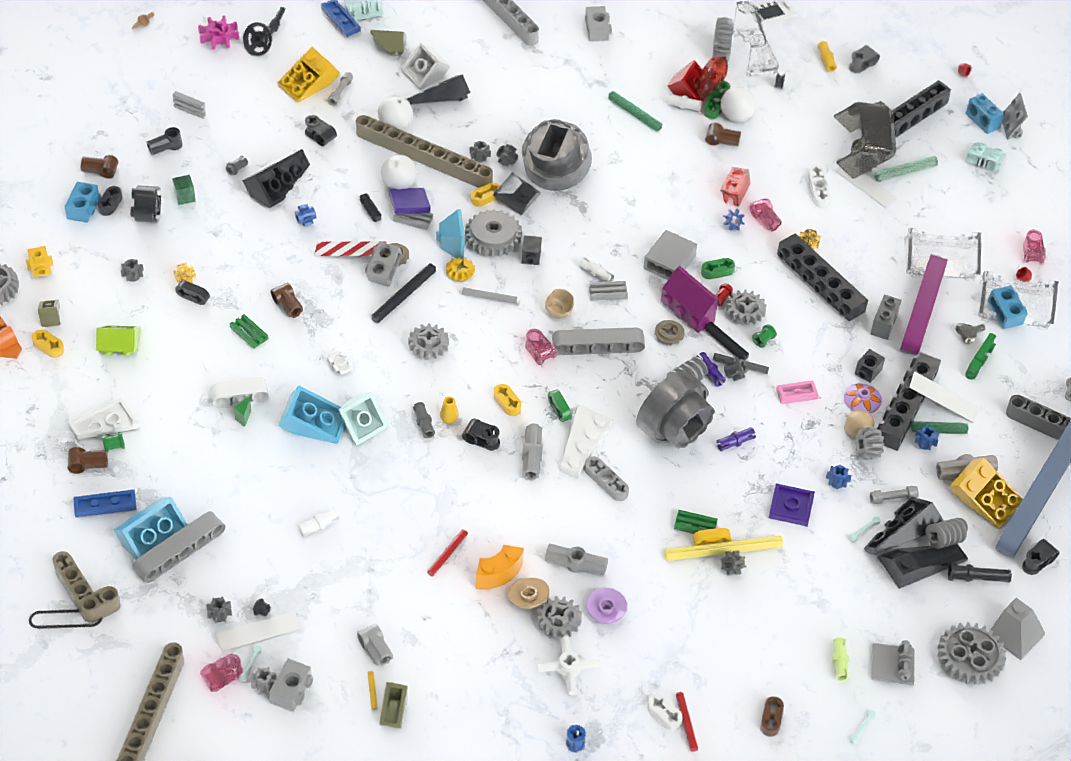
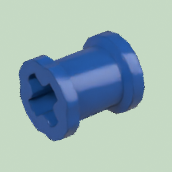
[566,725,586,753]

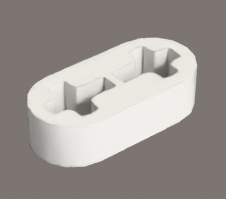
[648,694,683,731]

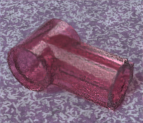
[749,197,782,231]

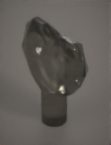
[955,323,986,344]

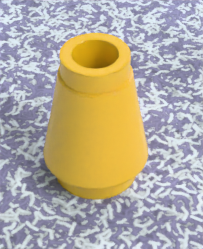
[440,396,459,424]

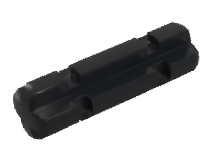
[360,193,382,222]

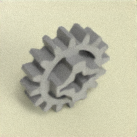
[726,289,767,325]
[408,323,449,360]
[537,596,582,639]

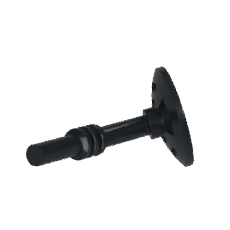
[243,6,286,56]

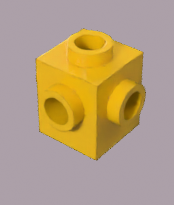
[25,246,54,277]

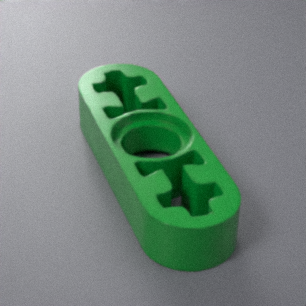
[704,80,730,119]

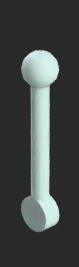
[849,516,881,541]
[239,645,262,682]
[850,710,876,744]

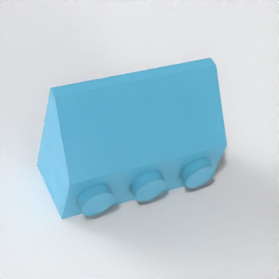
[114,497,188,559]

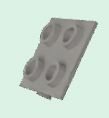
[1002,92,1028,140]
[872,640,915,685]

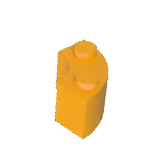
[476,545,524,589]

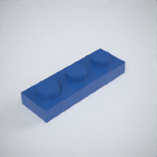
[321,0,361,37]
[73,489,137,518]

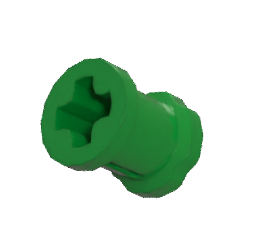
[752,324,777,348]
[102,431,125,453]

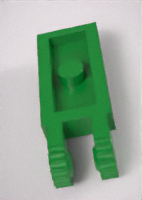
[965,333,997,380]

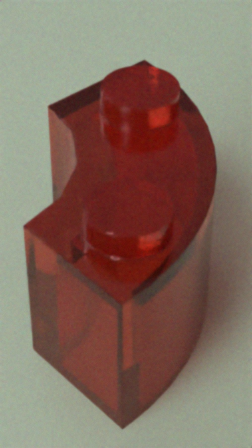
[694,56,728,99]

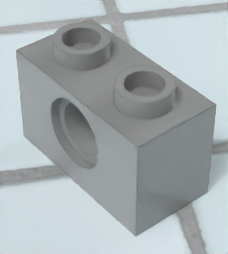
[585,6,612,42]
[269,658,314,712]

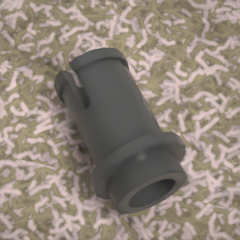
[225,155,248,175]

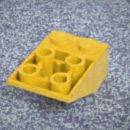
[277,46,341,102]
[949,458,1023,528]

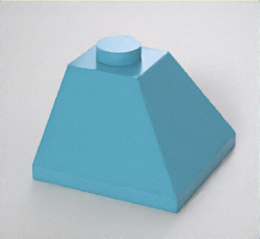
[436,209,465,259]

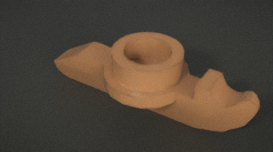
[131,12,155,29]

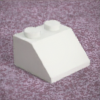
[401,42,451,89]

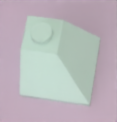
[338,392,389,445]

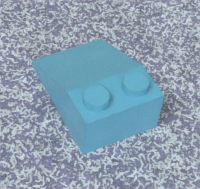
[278,385,345,444]

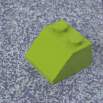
[96,325,141,355]

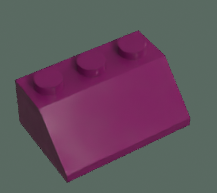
[661,266,718,333]

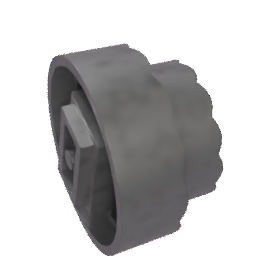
[522,119,592,191]
[636,370,715,449]

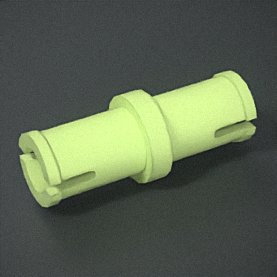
[832,637,849,681]

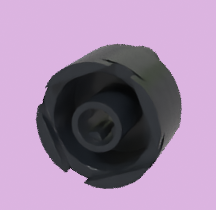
[130,185,161,223]

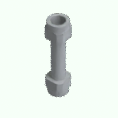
[327,72,354,106]
[869,485,919,504]

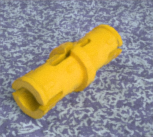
[817,41,837,72]

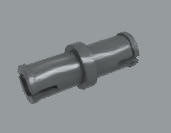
[413,402,435,439]

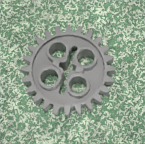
[937,622,1007,685]

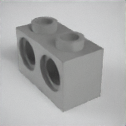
[365,241,402,287]

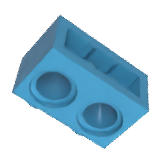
[965,93,1004,134]
[64,181,101,223]
[987,285,1028,330]

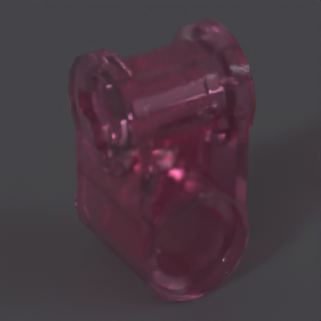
[1023,229,1046,264]
[525,328,557,365]
[200,654,243,692]

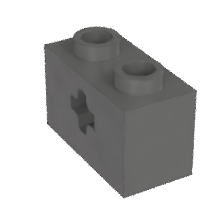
[870,294,902,340]

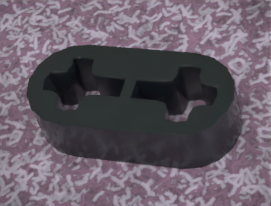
[98,186,123,216]
[175,280,210,305]

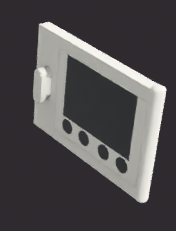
[746,0,798,26]

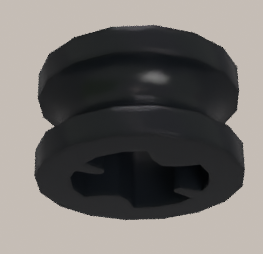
[774,73,785,89]

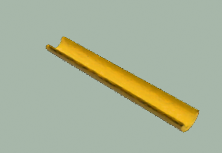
[368,671,378,710]

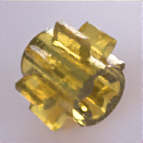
[799,229,821,249]
[173,262,196,284]

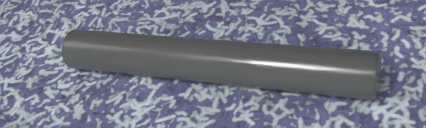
[713,353,769,374]

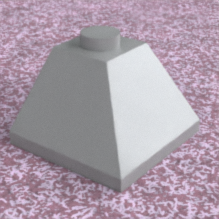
[990,597,1045,660]

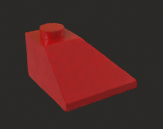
[667,60,714,104]

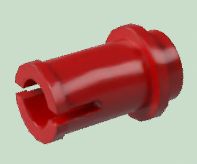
[715,283,733,307]

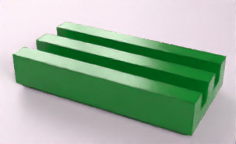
[229,314,269,349]
[674,510,718,534]

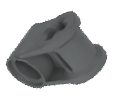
[849,45,880,73]

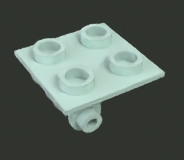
[343,0,384,21]
[965,142,1007,172]

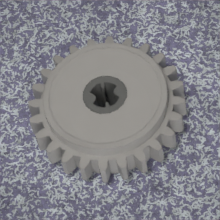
[465,209,522,257]

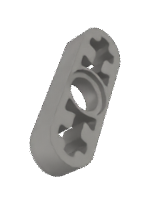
[584,456,629,501]

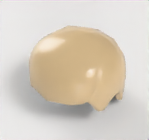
[545,288,575,318]
[844,410,875,438]

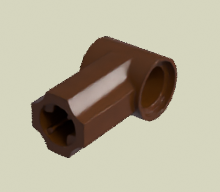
[705,122,741,146]
[80,155,119,179]
[270,282,303,318]
[67,447,108,474]

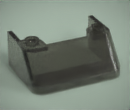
[834,102,896,179]

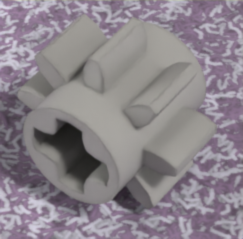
[251,667,277,694]

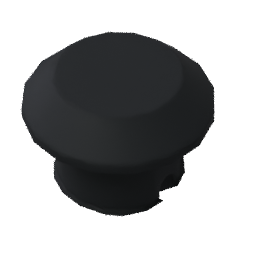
[253,598,271,617]

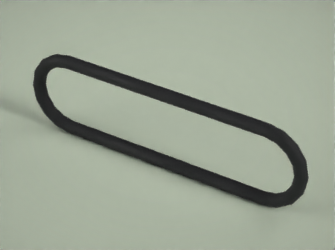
[28,609,102,629]

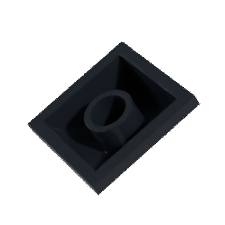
[493,172,541,216]

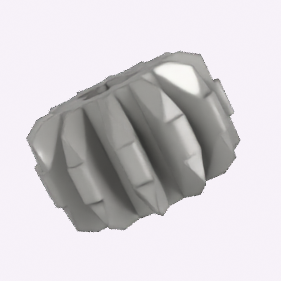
[855,427,885,460]

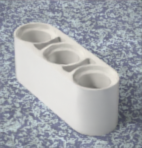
[210,377,269,408]

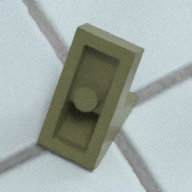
[38,299,61,327]
[379,681,408,728]

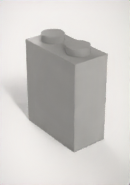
[643,230,698,280]

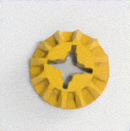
[446,256,475,281]

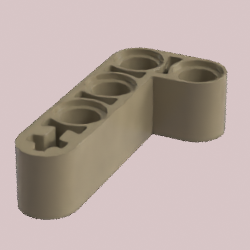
[53,551,120,623]

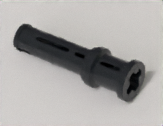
[948,563,1012,583]

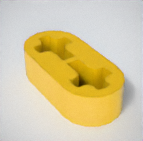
[471,182,501,207]
[32,330,64,358]
[494,384,521,416]
[692,528,732,545]

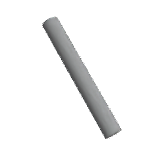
[462,287,518,304]

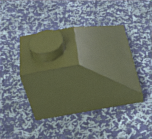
[370,30,406,56]

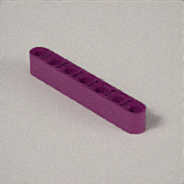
[900,254,948,355]

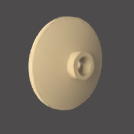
[508,577,550,609]

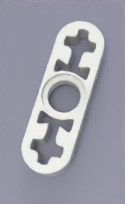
[808,165,830,208]

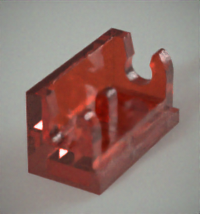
[720,167,751,207]

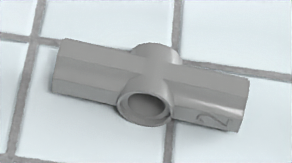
[522,423,543,481]
[936,454,998,479]
[544,543,609,576]

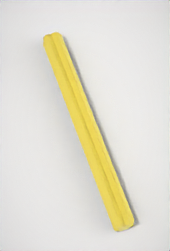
[664,535,783,561]

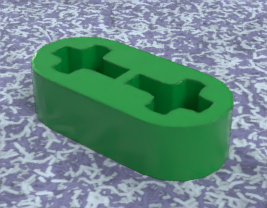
[701,258,735,279]
[548,389,572,422]

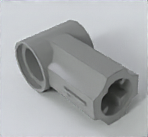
[357,623,393,666]

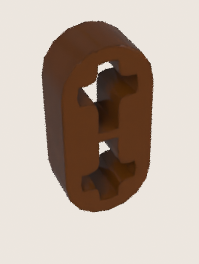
[760,696,784,737]

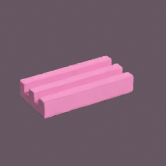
[776,380,819,404]

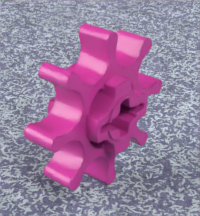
[198,15,239,50]

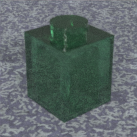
[172,174,196,205]

